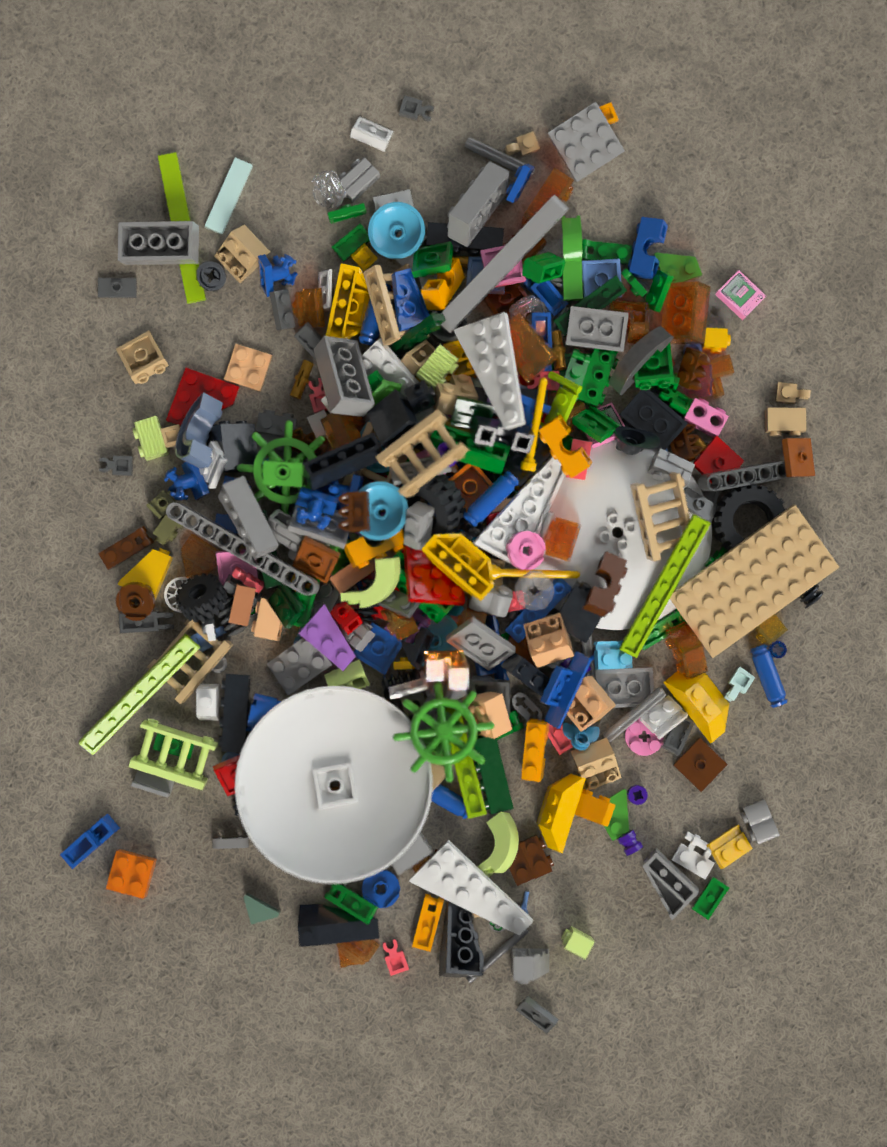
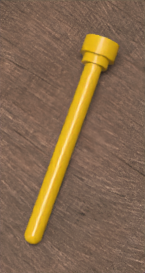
[520,377,547,471]
[491,564,580,580]

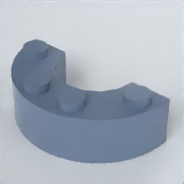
[175,392,223,468]

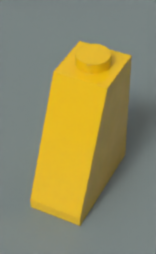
[117,548,173,600]

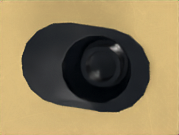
[615,426,660,455]

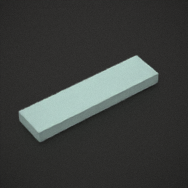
[205,158,253,235]

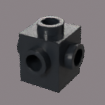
[404,380,436,415]

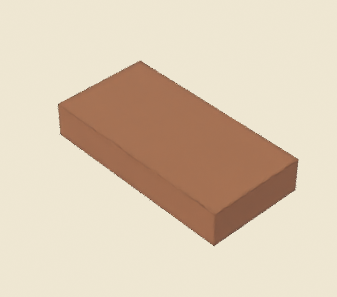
[229,584,256,627]

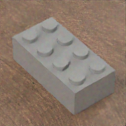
[447,161,509,247]
[118,221,199,265]
[314,336,375,417]

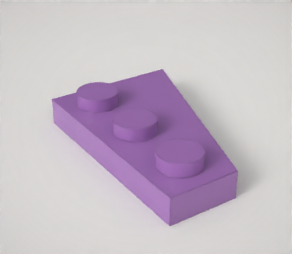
[298,604,356,671]

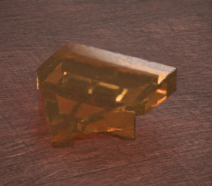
[291,288,325,327]
[181,534,220,578]
[336,939,380,968]

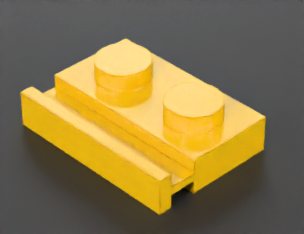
[706,825,753,869]

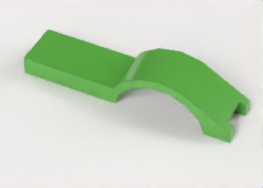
[561,216,583,301]

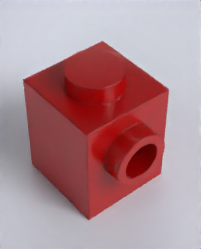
[330,601,363,635]

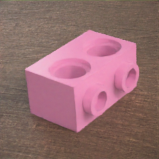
[683,398,729,438]

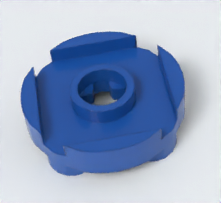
[362,869,400,908]

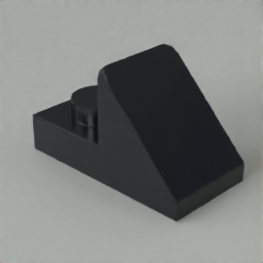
[401,627,434,670]

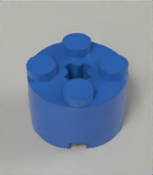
[246,693,281,732]

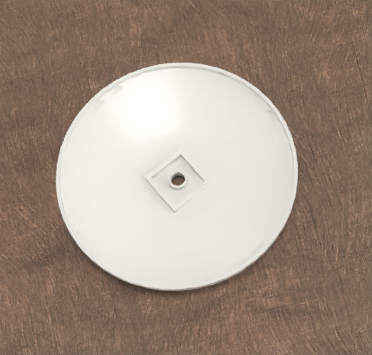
[531,439,712,630]
[235,686,433,884]

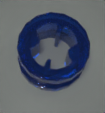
[768,641,787,658]

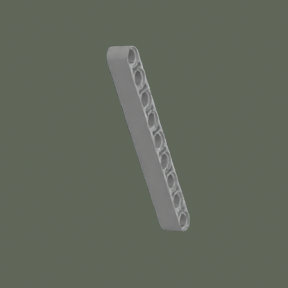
[441,195,569,333]
[166,503,319,595]

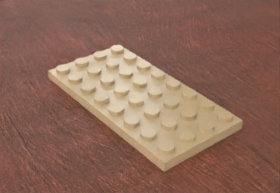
[670,504,839,658]

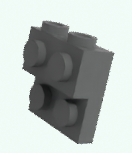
[256,410,298,457]
[467,676,510,718]

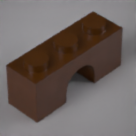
[583,552,628,617]

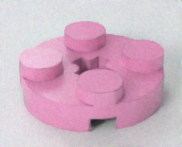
[506,531,545,570]
[625,717,664,756]

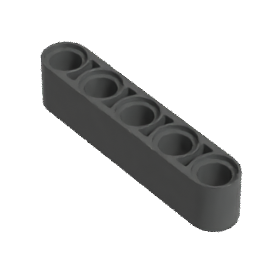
[698,461,786,491]

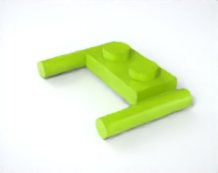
[532,371,582,426]

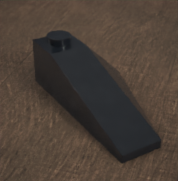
[439,900,484,978]
[298,903,380,947]

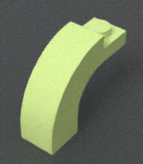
[340,557,400,608]
[477,811,519,877]

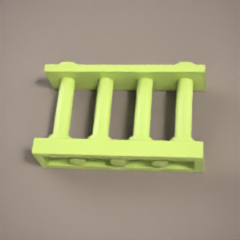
[129,719,218,790]

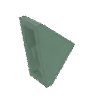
[244,893,281,924]

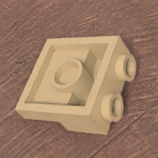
[116,331,169,384]

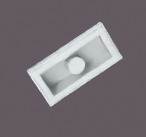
[350,117,394,152]
[318,269,332,311]
[389,678,429,700]

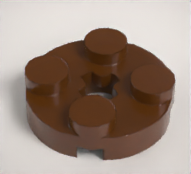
[116,582,155,621]

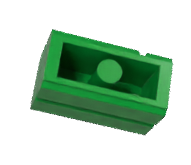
[522,252,566,284]

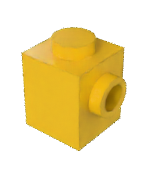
[702,328,731,354]

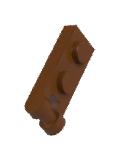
[98,526,154,570]

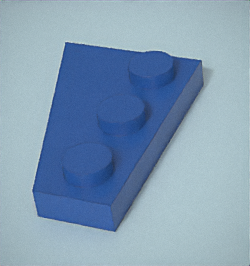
[391,268,429,332]

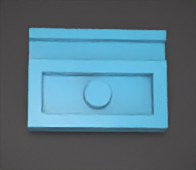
[594,641,632,670]

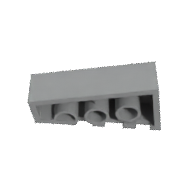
[218,476,279,559]

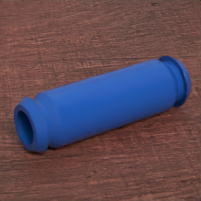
[359,284,392,346]
[463,471,519,526]
[750,644,788,708]
[431,784,467,819]

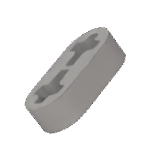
[512,693,542,722]
[212,837,249,849]

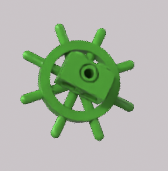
[237,420,325,515]
[393,682,495,782]

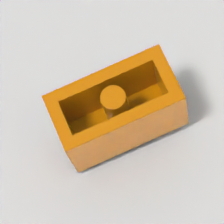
[575,789,615,827]

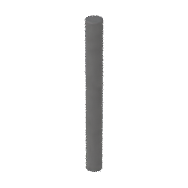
[466,929,529,983]

